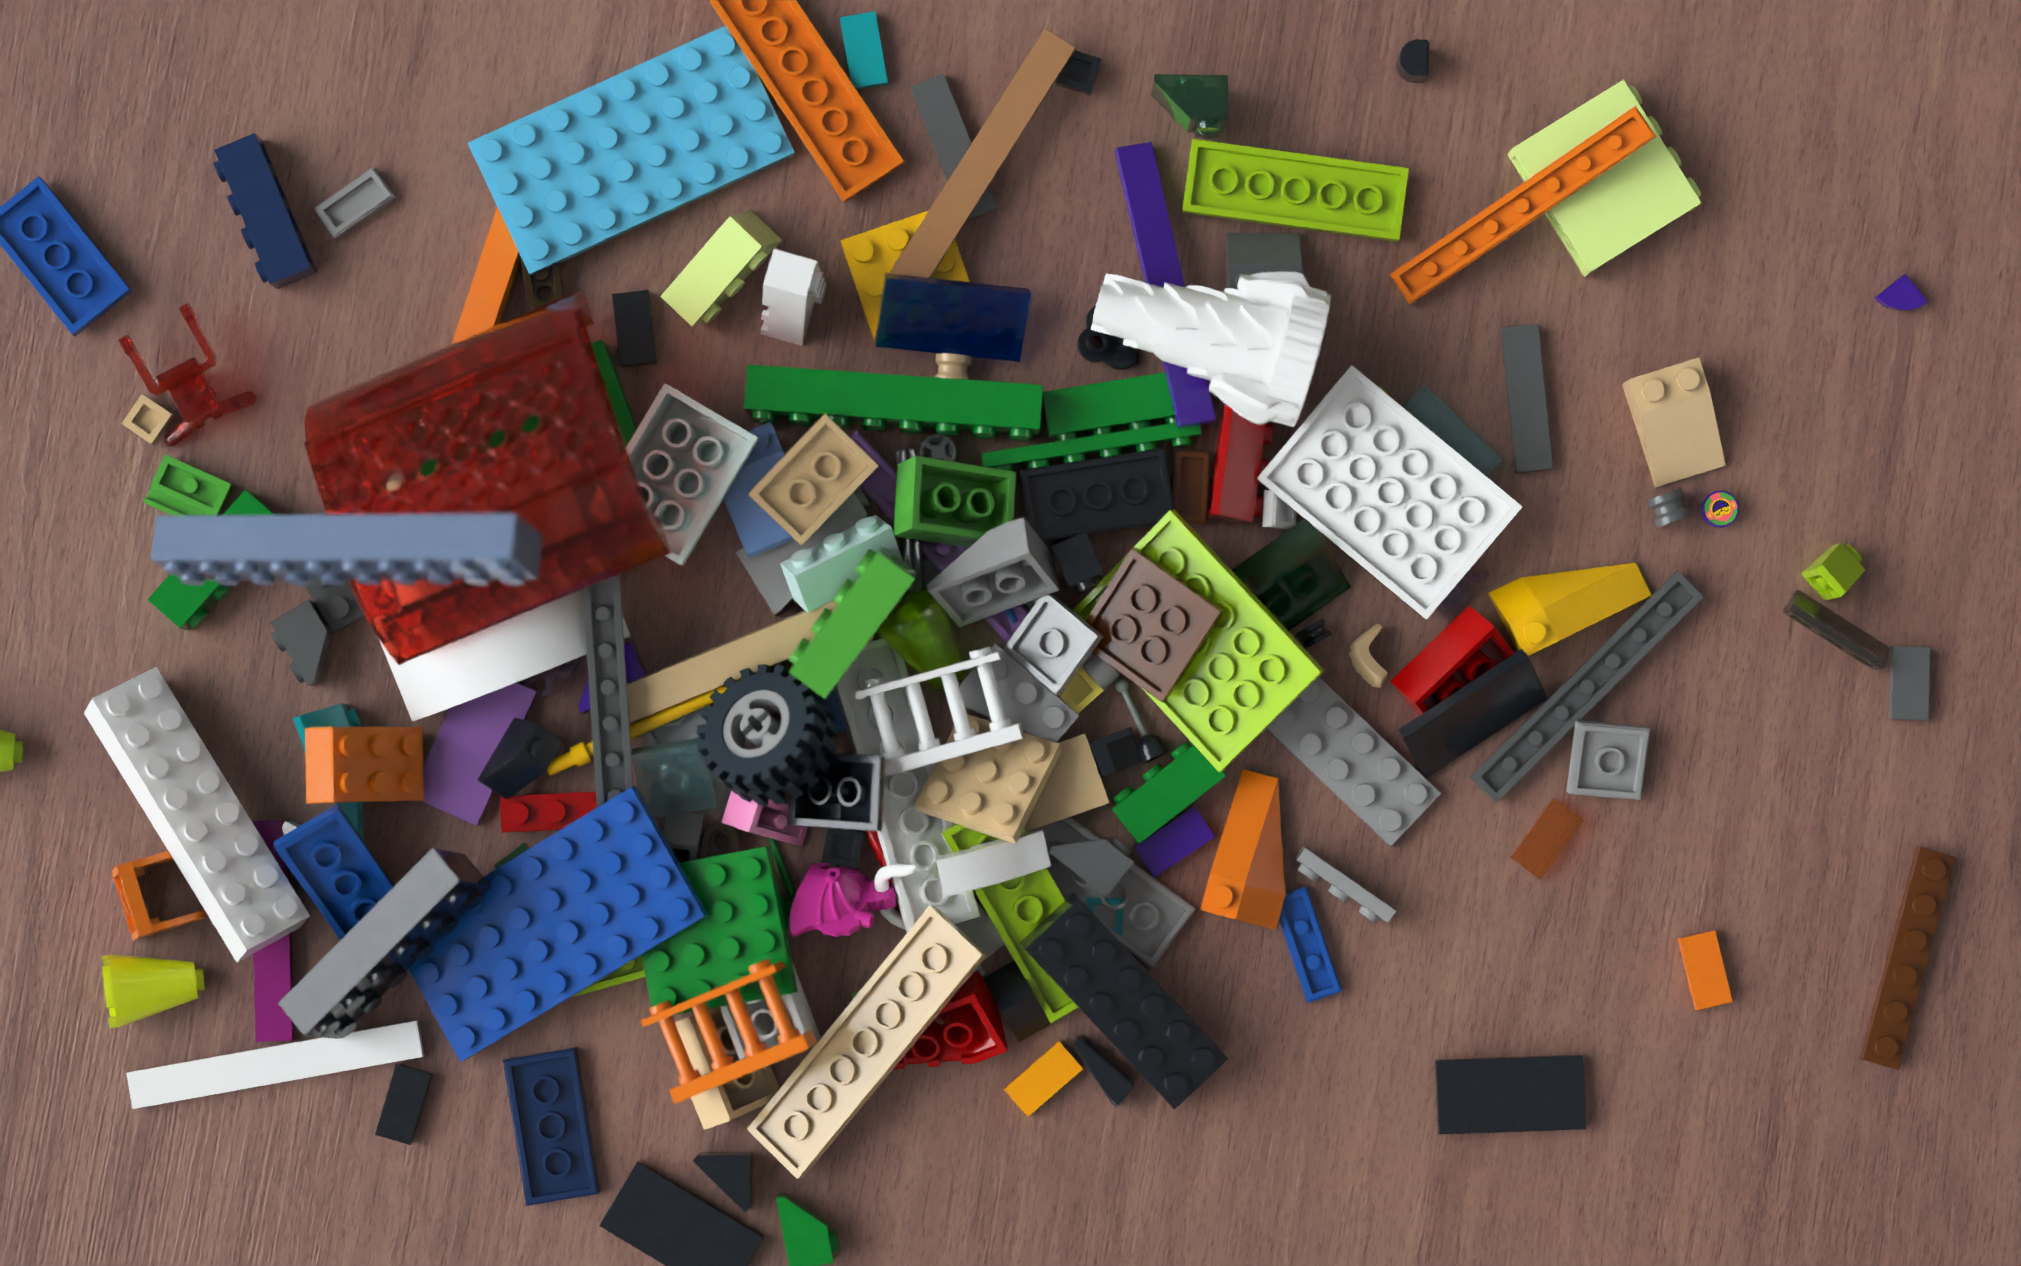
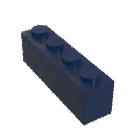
[213,133,317,289]

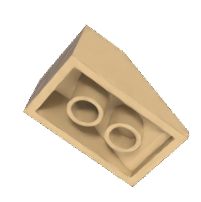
[1622,357,1726,488]

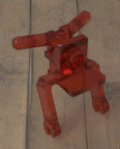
[118,303,256,447]

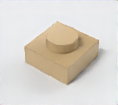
[121,394,175,446]

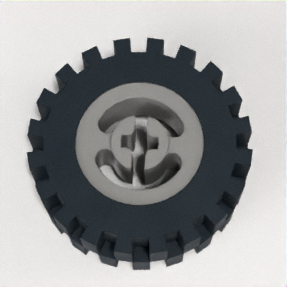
[697,664,838,806]

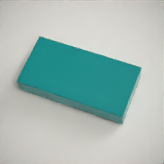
[840,11,888,90]

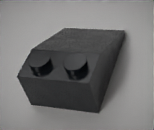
[788,752,885,831]

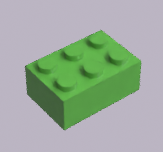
[893,456,1016,548]

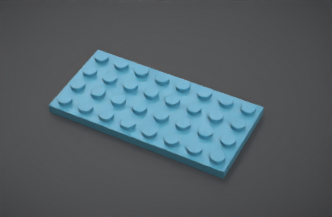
[468,26,795,276]

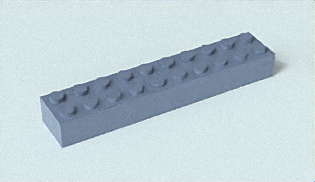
[151,513,543,586]

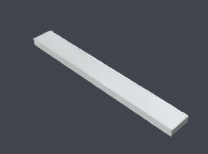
[126,1020,425,1109]

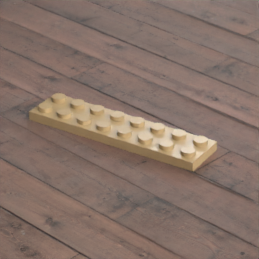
[747,906,987,1179]

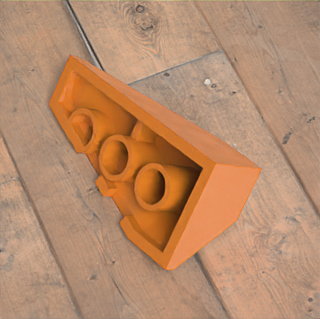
[1200,769,1286,930]

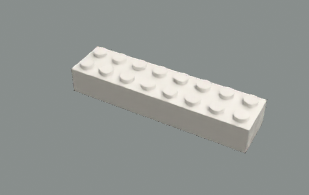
[84,667,310,962]

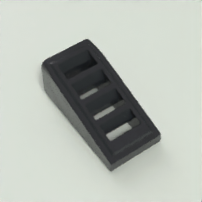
[1073,1035,1134,1107]

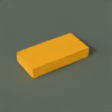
[1004,1041,1083,1117]

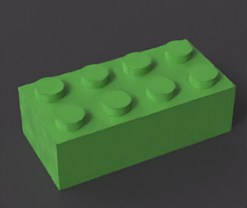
[788,546,916,699]

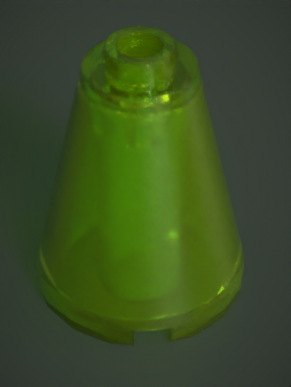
[877,588,965,692]

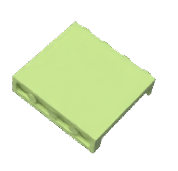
[1507,79,1701,277]

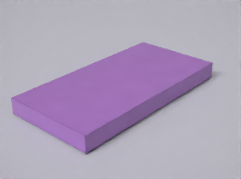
[422,682,538,826]

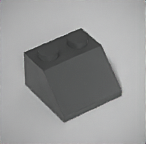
[1226,233,1302,290]

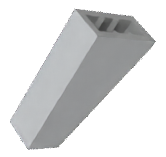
[736,487,870,616]

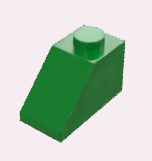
[776,1193,841,1266]

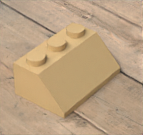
[675,1007,780,1130]

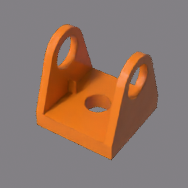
[111,851,209,941]

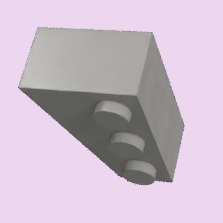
[959,644,1079,743]

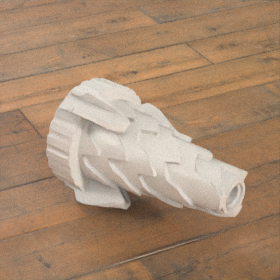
[1091,271,1331,427]

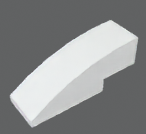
[935,829,1051,897]

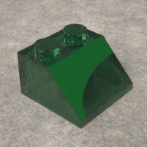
[1151,74,1228,138]

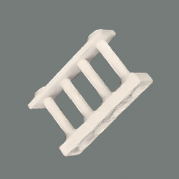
[855,647,1024,777]

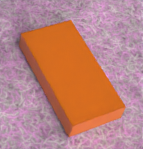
[1677,930,1733,1010]

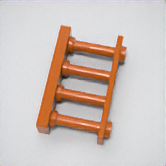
[640,958,818,1104]

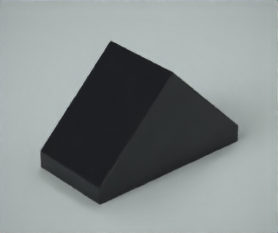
[983,960,1051,1042]
[693,1152,753,1213]

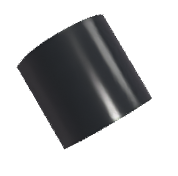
[1396,39,1429,83]

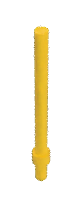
[547,678,742,776]

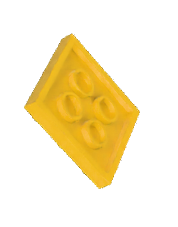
[840,210,979,345]

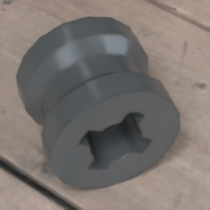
[920,434,957,462]
[1647,488,1691,528]

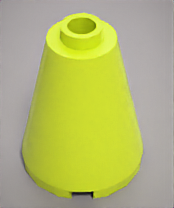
[102,954,205,1028]

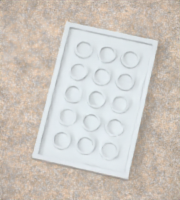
[1257,365,1522,620]

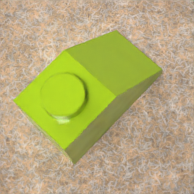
[1800,542,1865,601]

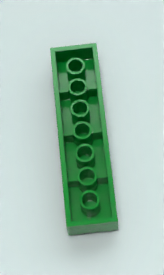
[744,364,1043,442]

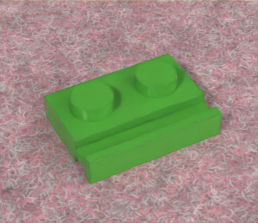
[143,454,234,516]

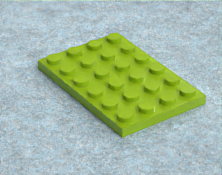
[1073,509,1325,773]

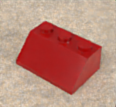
[1208,404,1273,525]
[1390,606,1514,716]

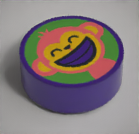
[1700,491,1739,528]

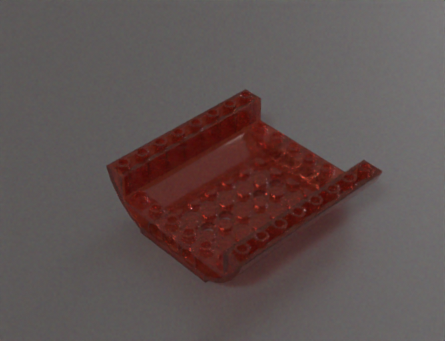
[304,290,671,665]

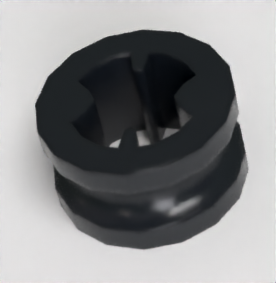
[1295,618,1332,649]

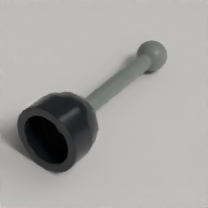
[1115,678,1169,764]

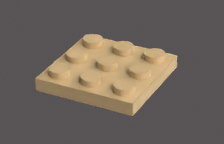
[915,714,1062,844]

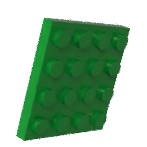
[642,846,798,1015]

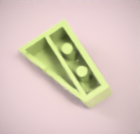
[660,210,782,327]

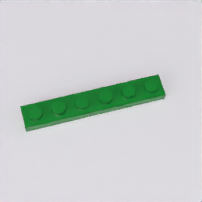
[981,423,1201,471]

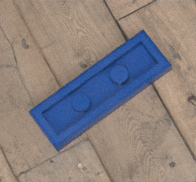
[1279,886,1342,1003]

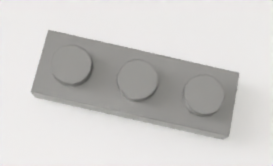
[1294,847,1396,924]

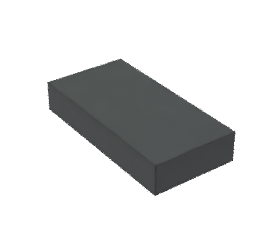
[1889,646,1930,721]

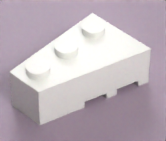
[761,249,827,346]

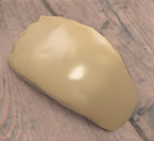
[1349,624,1388,688]

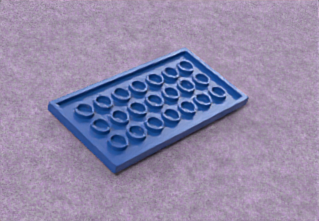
[409,786,709,1062]

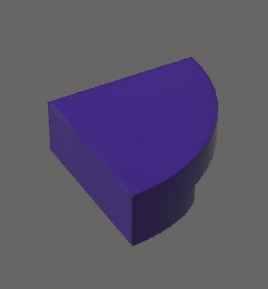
[1874,274,1928,311]

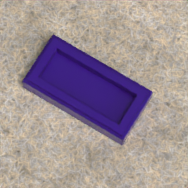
[1134,806,1215,878]

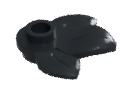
[1077,305,1139,370]

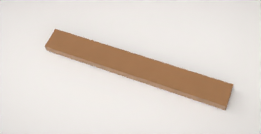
[888,28,1075,296]

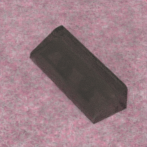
[1783,590,1889,670]

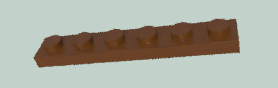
[1860,847,1955,1070]

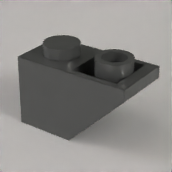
[270,600,333,686]

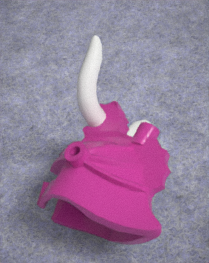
[789,863,917,937]

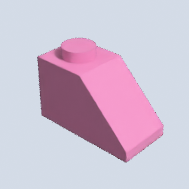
[721,790,808,846]

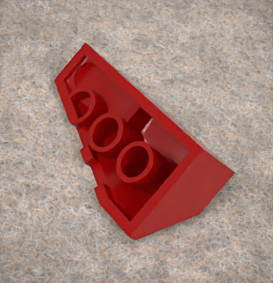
[893,970,1008,1070]

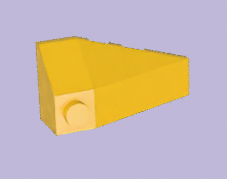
[1488,563,1651,656]

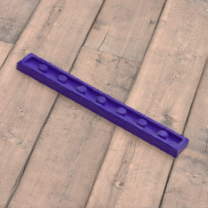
[1114,142,1216,429]

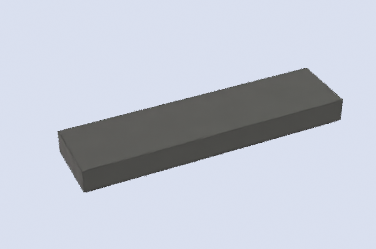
[910,74,998,222]
[1500,324,1553,473]

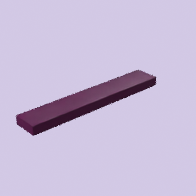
[252,820,295,1042]

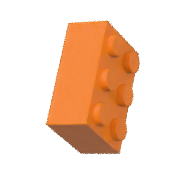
[305,727,424,803]

